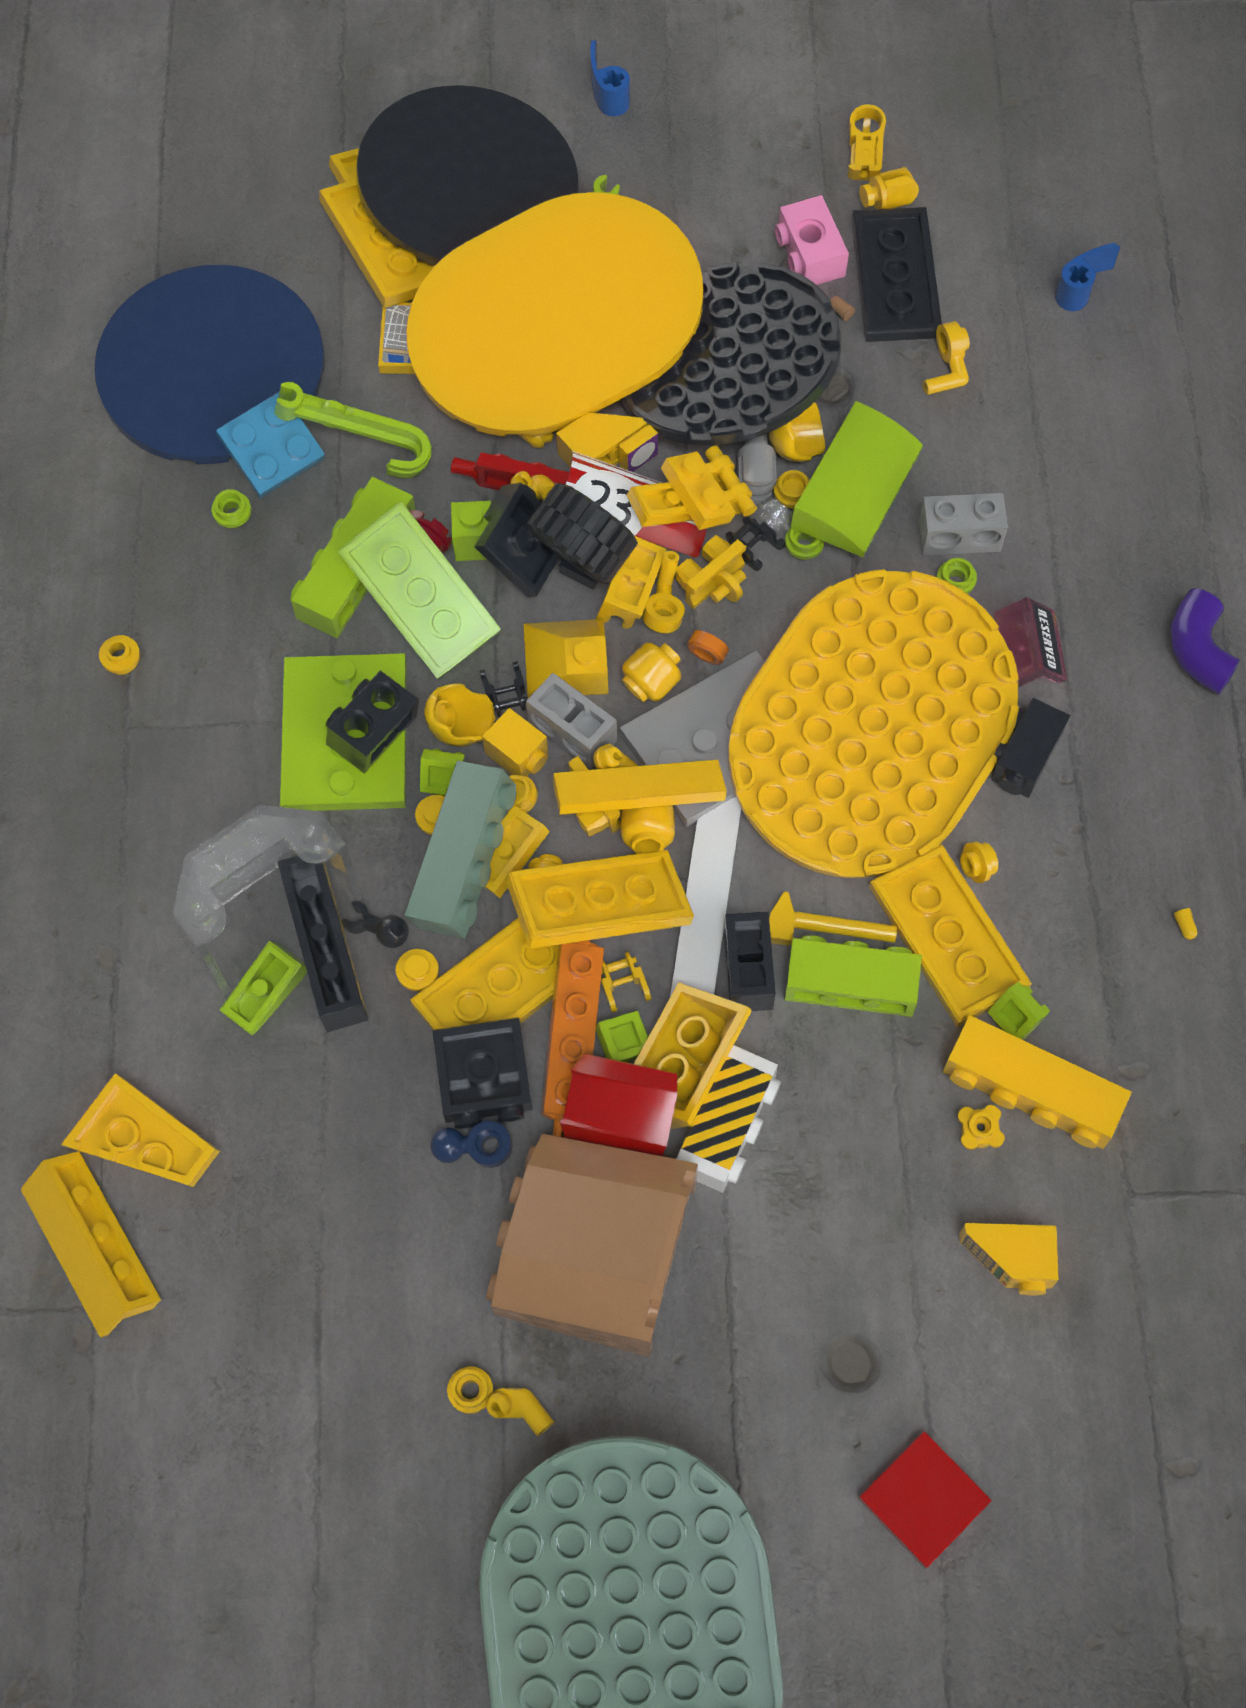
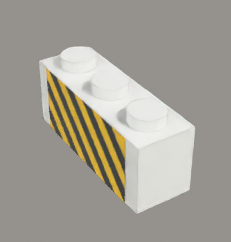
[676,1045,781,1193]

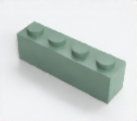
[404,760,516,939]

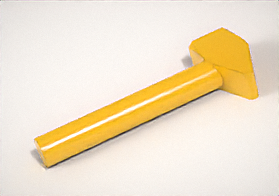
[769,891,897,946]

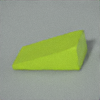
[220,941,307,1036]

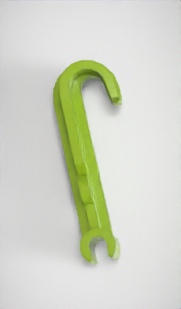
[274,382,432,478]

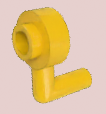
[923,321,970,395]
[642,551,685,633]

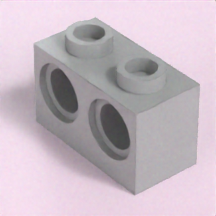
[918,493,1008,556]
[526,673,617,769]

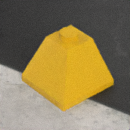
[524,619,608,699]

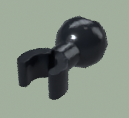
[342,900,409,948]

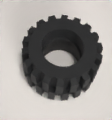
[527,483,638,584]

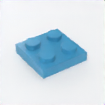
[216,392,325,498]

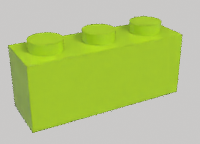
[785,935,922,1017]

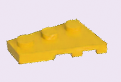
[61,1073,220,1187]

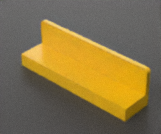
[21,1151,161,1338]

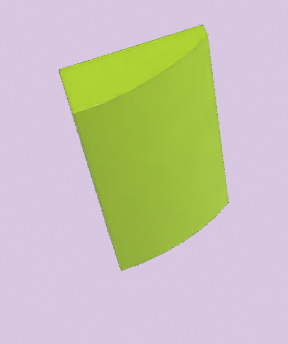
[790,401,923,557]

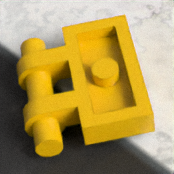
[661,445,757,530]

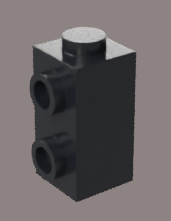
[992,698,1070,798]

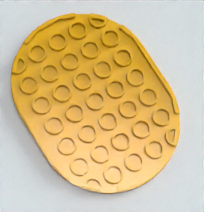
[406,192,703,437]
[728,569,1019,878]

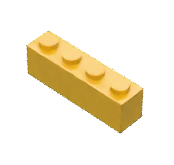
[943,1015,1132,1149]

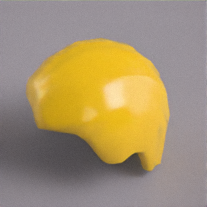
[769,402,826,463]
[424,684,496,747]

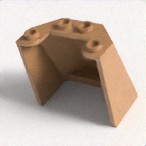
[486,1134,698,1357]

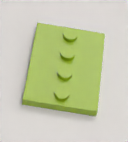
[280,653,407,812]

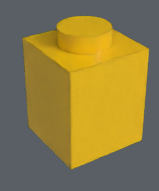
[482,708,548,777]

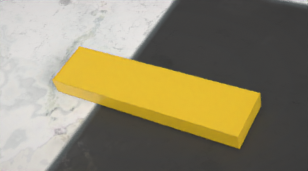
[553,760,727,815]

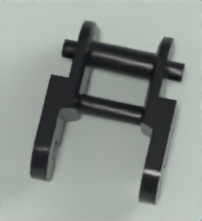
[726,516,786,571]
[479,661,528,717]

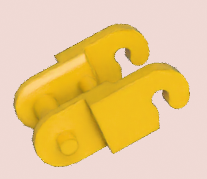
[601,951,651,1013]

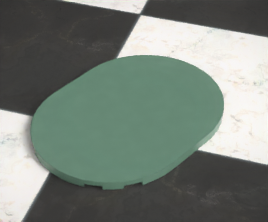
[479,1436,784,1708]

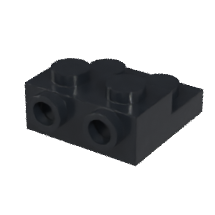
[474,483,560,597]
[432,1018,533,1129]

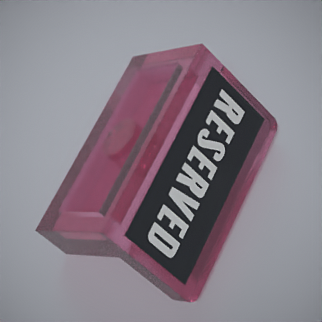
[994,597,1067,687]

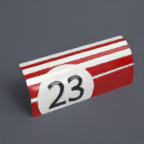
[566,451,708,558]

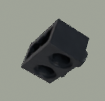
[325,670,419,774]
[724,912,776,1011]

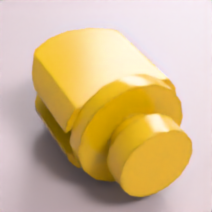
[859,167,919,209]

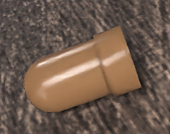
[830,296,855,321]

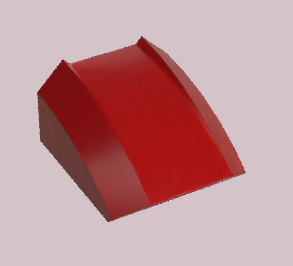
[560,1054,677,1156]

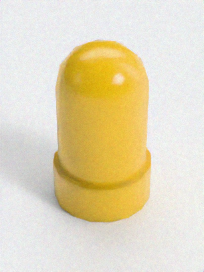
[1174,908,1198,940]

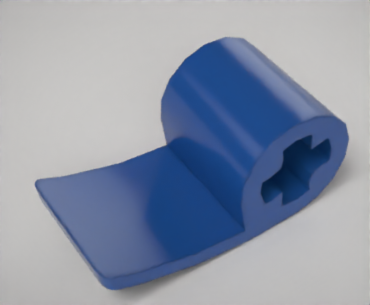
[590,40,630,117]
[1055,243,1120,311]

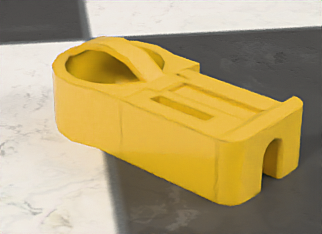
[847,104,886,181]

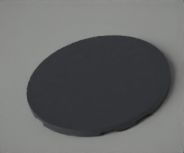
[356,85,578,266]
[620,262,842,445]

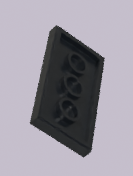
[852,207,942,342]

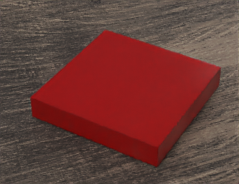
[858,1431,992,1569]

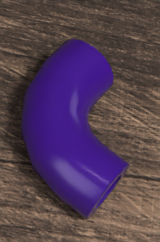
[1171,588,1241,695]

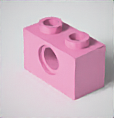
[774,195,849,285]

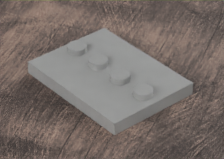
[620,651,765,827]

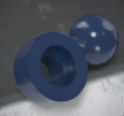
[430,1121,513,1168]

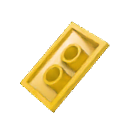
[634,982,752,1129]

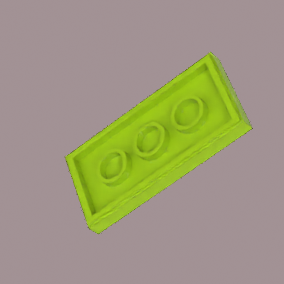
[337,501,502,680]

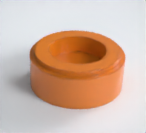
[687,630,729,665]

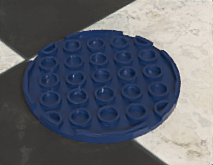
[94,265,325,464]

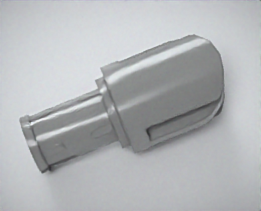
[737,434,777,505]

